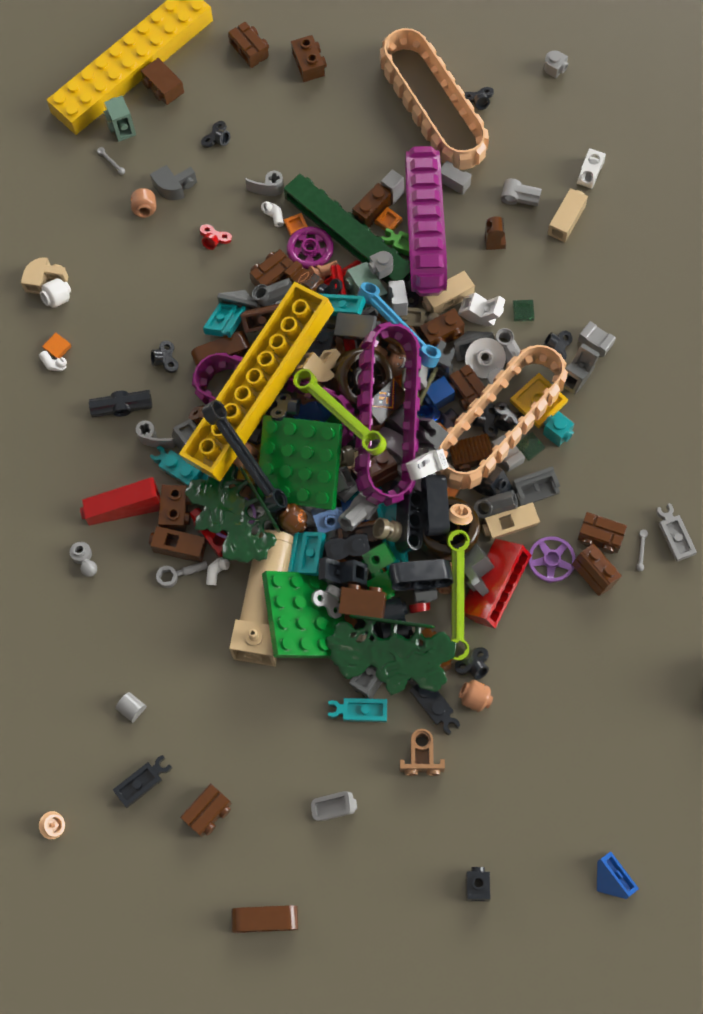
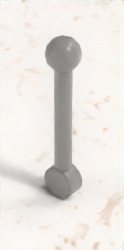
[97,147,125,175]
[636,530,648,571]

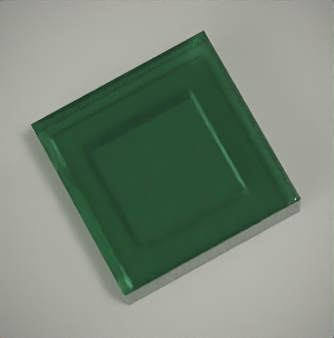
[513,300,535,322]
[516,432,545,461]

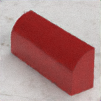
[464,538,532,629]

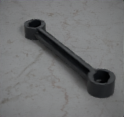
[202,400,288,513]

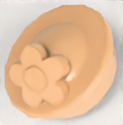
[449,504,473,525]
[39,811,65,839]

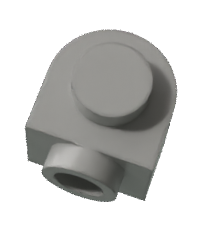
[544,50,568,78]
[368,251,393,280]

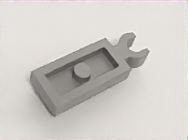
[656,503,697,562]

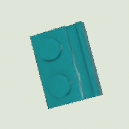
[203,303,246,338]
[288,532,326,576]

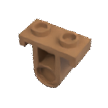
[400,729,445,776]

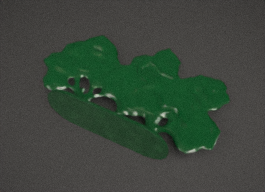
[185,463,281,563]
[325,615,456,696]

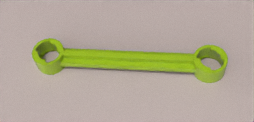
[293,369,387,455]
[447,530,470,660]

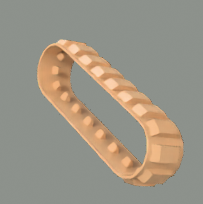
[380,28,489,170]
[435,345,568,490]

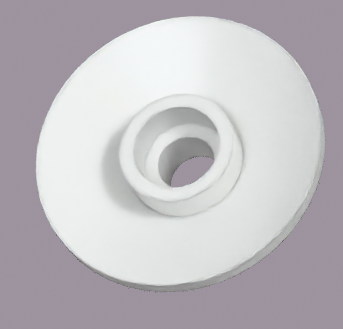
[465,338,506,378]

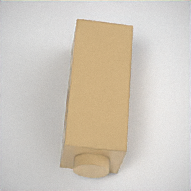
[548,188,588,242]
[422,270,475,314]
[481,502,540,541]

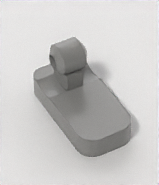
[311,791,358,821]

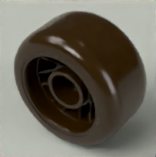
[329,348,394,410]
[421,496,480,562]

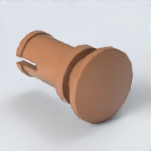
[308,260,337,280]

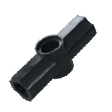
[89,390,153,418]

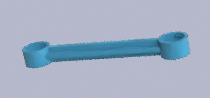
[357,282,441,368]

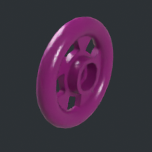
[287,227,334,269]

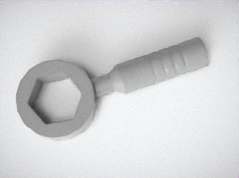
[156,561,208,588]

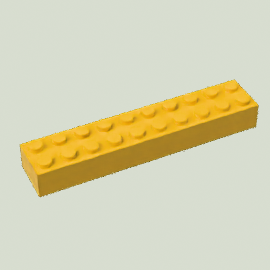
[47,0,213,135]
[179,282,334,482]

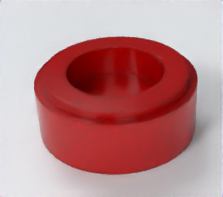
[408,602,431,613]

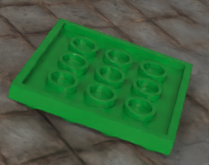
[257,415,343,510]
[262,571,345,658]

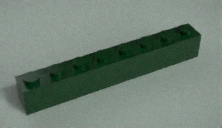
[284,173,411,284]

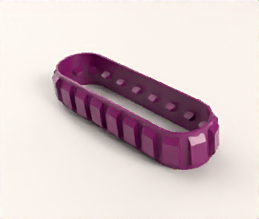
[405,146,447,297]
[354,322,421,507]
[192,353,357,447]

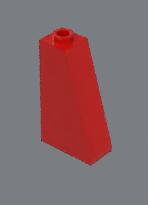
[80,477,160,526]

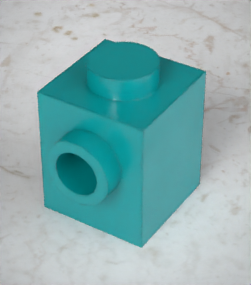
[543,411,574,447]

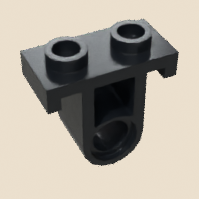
[473,467,515,496]

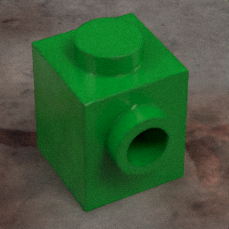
[361,541,396,573]
[367,569,396,600]

